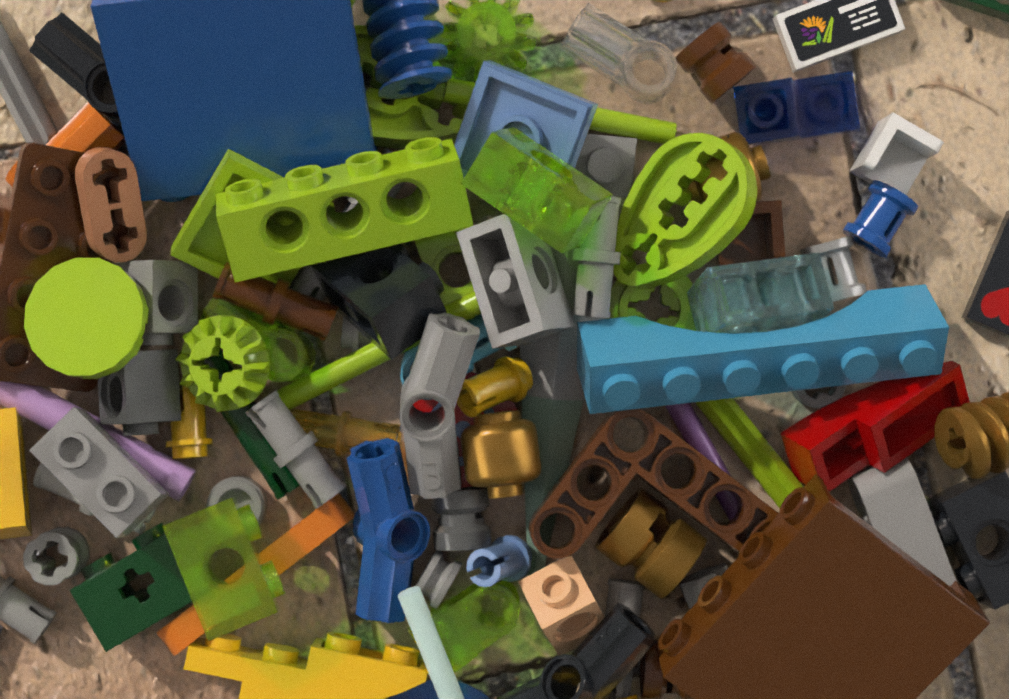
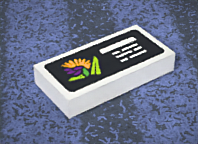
[773,0,905,73]

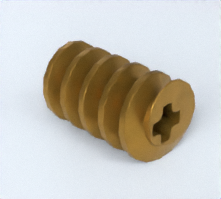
[935,392,1009,479]

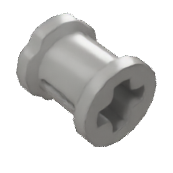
[800,236,867,306]
[23,527,90,586]

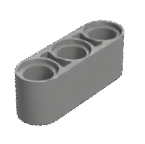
[848,457,957,586]

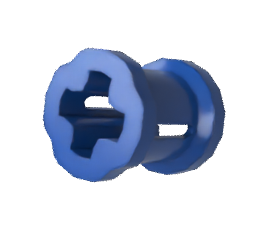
[843,180,919,258]

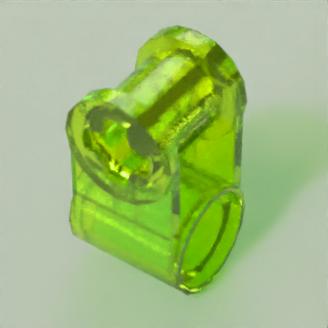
[406,580,519,673]

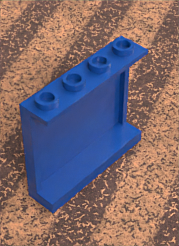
[90,0,378,202]

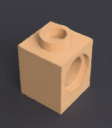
[518,555,605,656]

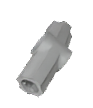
[399,312,480,499]

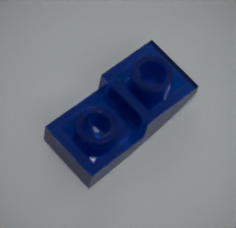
[733,71,861,145]

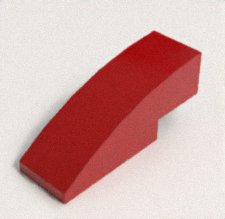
[780,361,970,492]

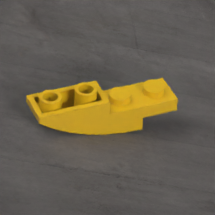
[183,631,428,699]

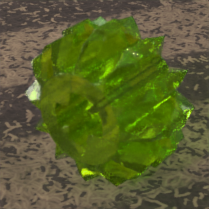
[440,0,536,83]

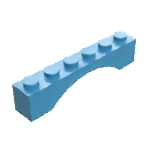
[577,284,949,414]

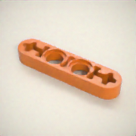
[156,493,355,656]

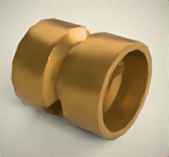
[595,488,707,599]

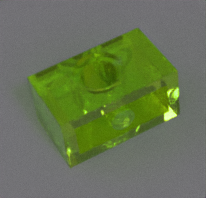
[461,127,613,253]
[162,496,286,641]

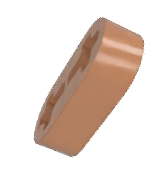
[75,147,147,263]

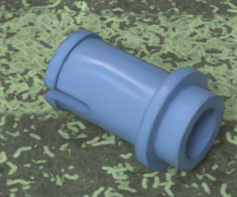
[466,535,532,587]

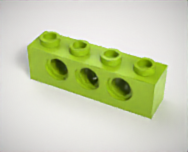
[215,137,474,283]

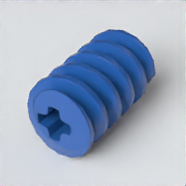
[362,0,452,99]

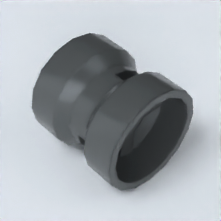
[431,486,492,551]

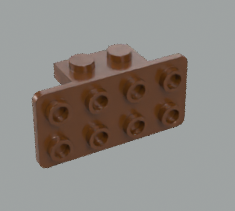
[0,142,129,392]

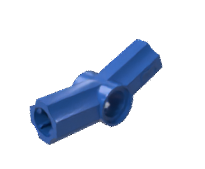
[347,438,430,623]

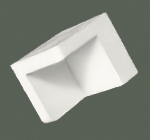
[849,113,944,195]

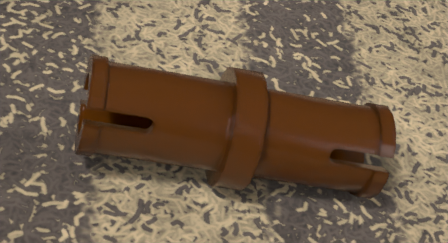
[212,262,339,342]

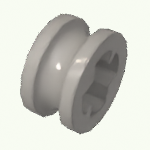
[415,550,462,609]

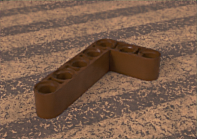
[529,409,779,559]

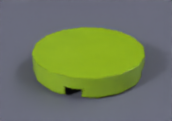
[24,258,149,379]

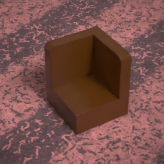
[716,200,786,268]

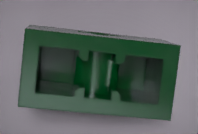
[70,522,218,652]

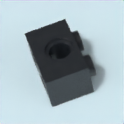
[311,244,447,360]
[928,471,1009,610]

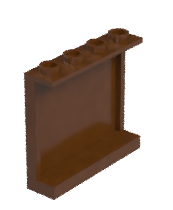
[655,474,990,699]

